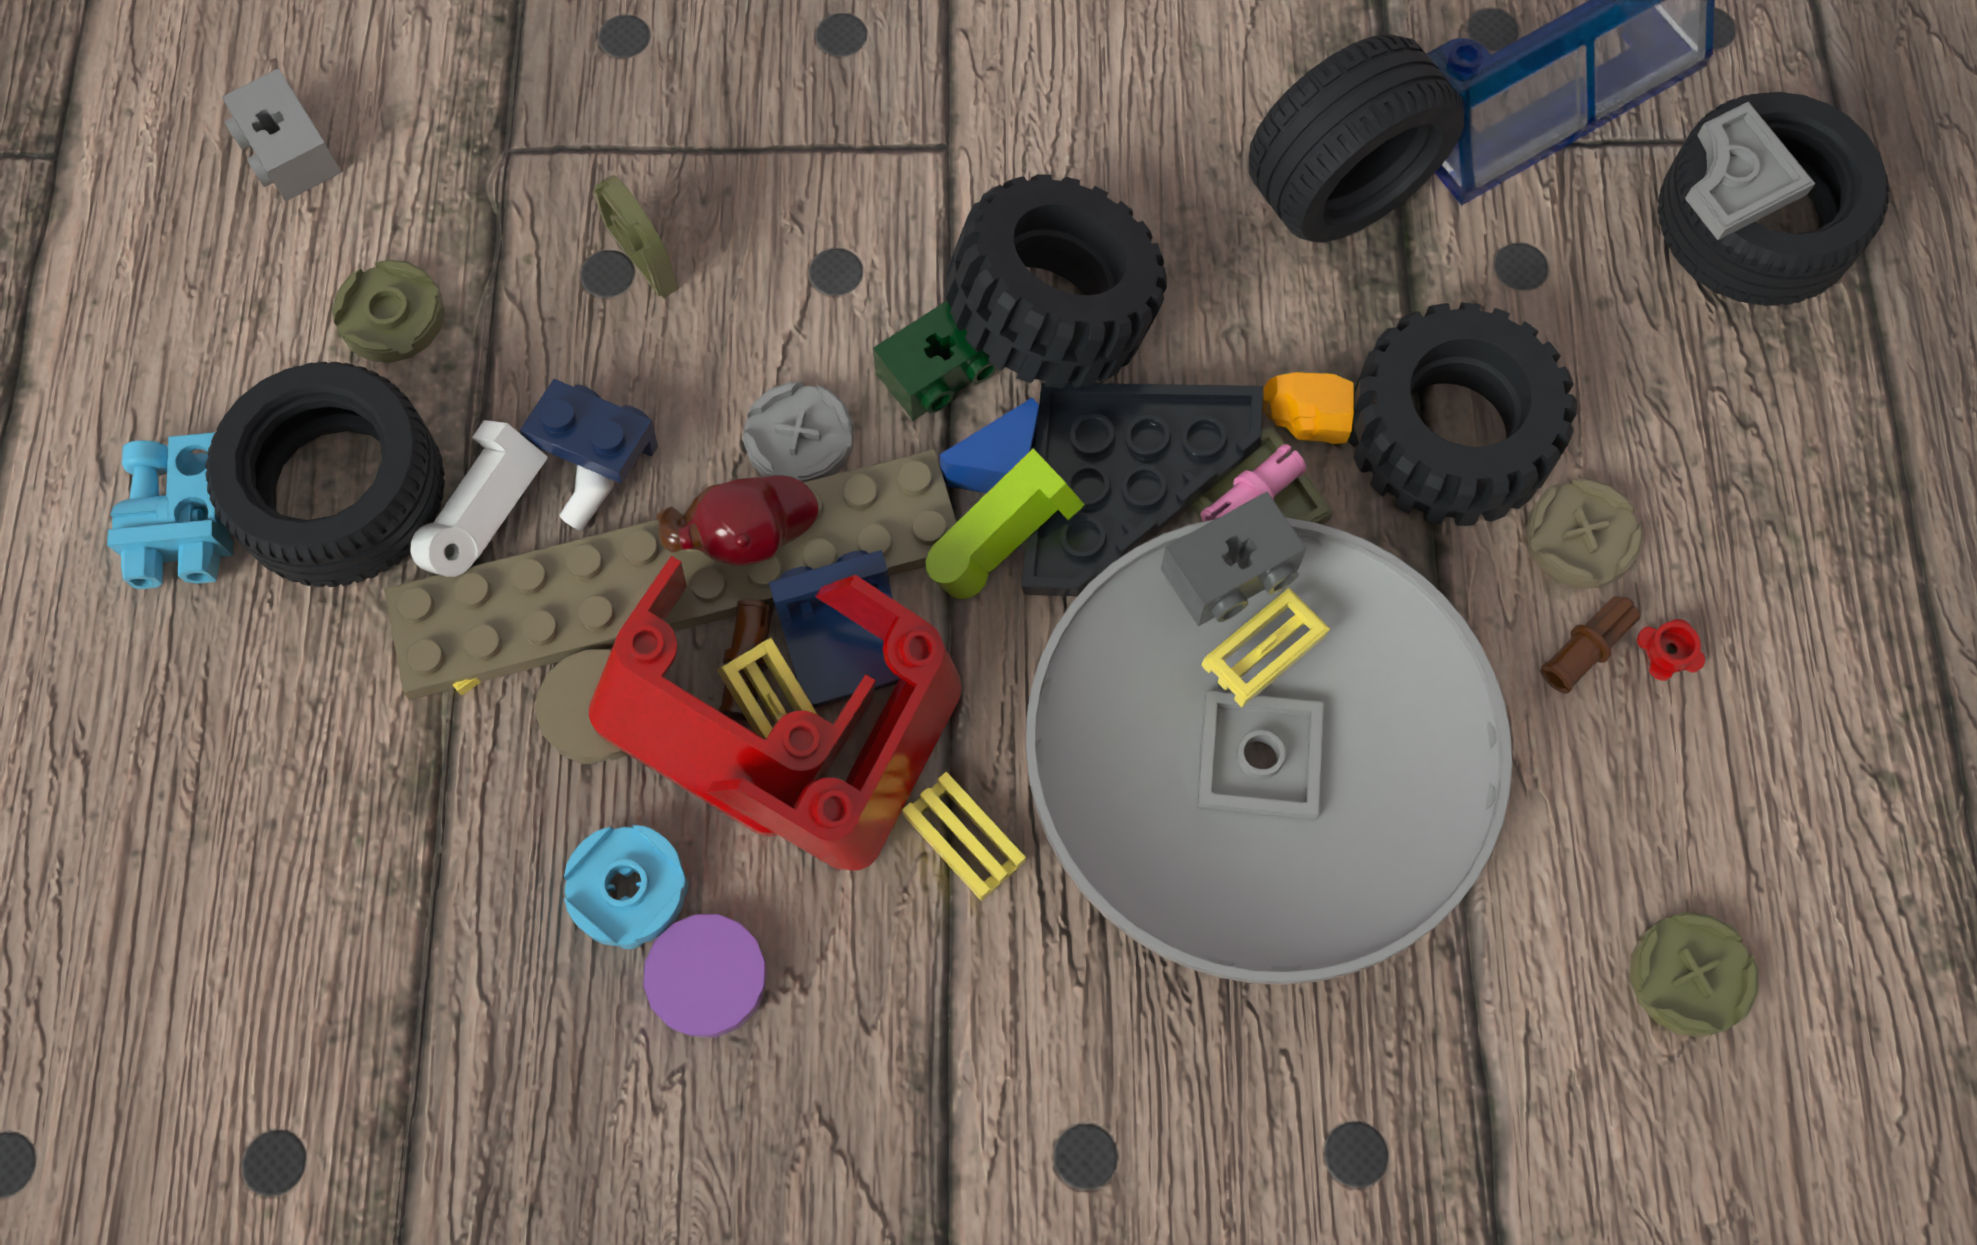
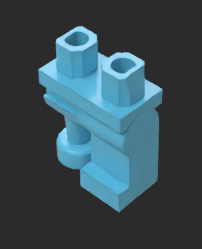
[107,432,234,589]

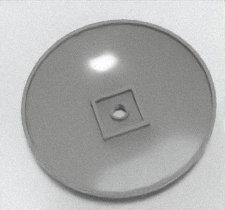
[1025,517,1512,985]

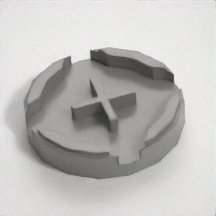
[743,382,853,482]

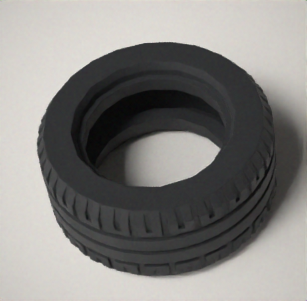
[1248,34,1464,243]
[1658,92,1889,306]
[205,362,445,587]

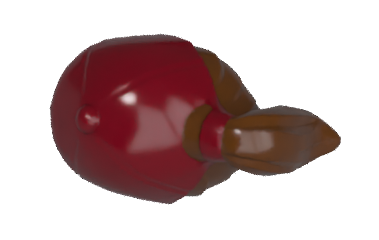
[656,475,819,566]

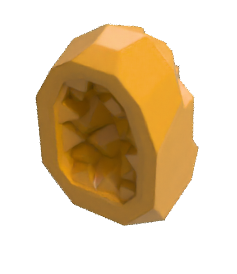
[1263,372,1354,444]

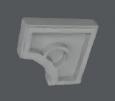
[1685,101,1815,240]

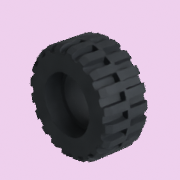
[945,174,1167,388]
[1348,302,1577,526]

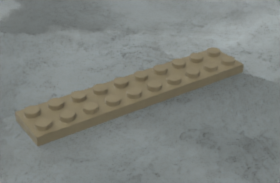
[384,449,957,700]

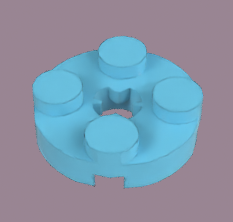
[564,825,689,950]

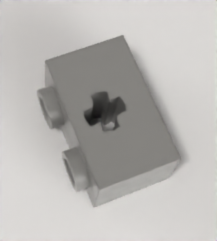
[222,68,342,202]

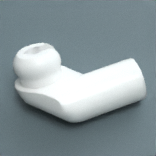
[559,465,614,531]

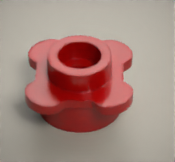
[1637,619,1705,681]

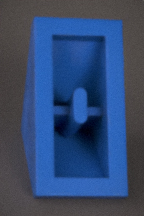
[939,397,1039,493]

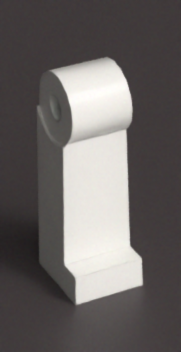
[410,420,548,577]

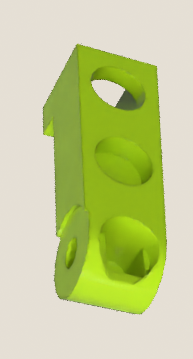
[926,448,1085,599]

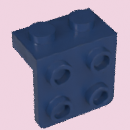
[769,550,900,708]

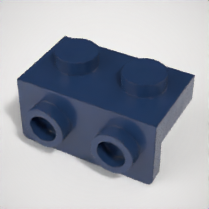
[520,379,658,484]

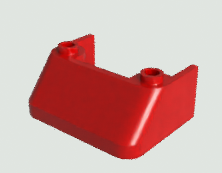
[589,556,876,837]
[707,575,962,871]

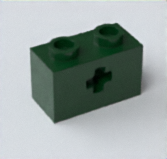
[873,301,998,421]

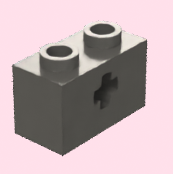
[1161,492,1307,626]

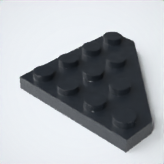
[1021,382,1264,597]

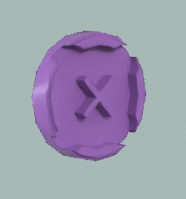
[643,914,767,1038]

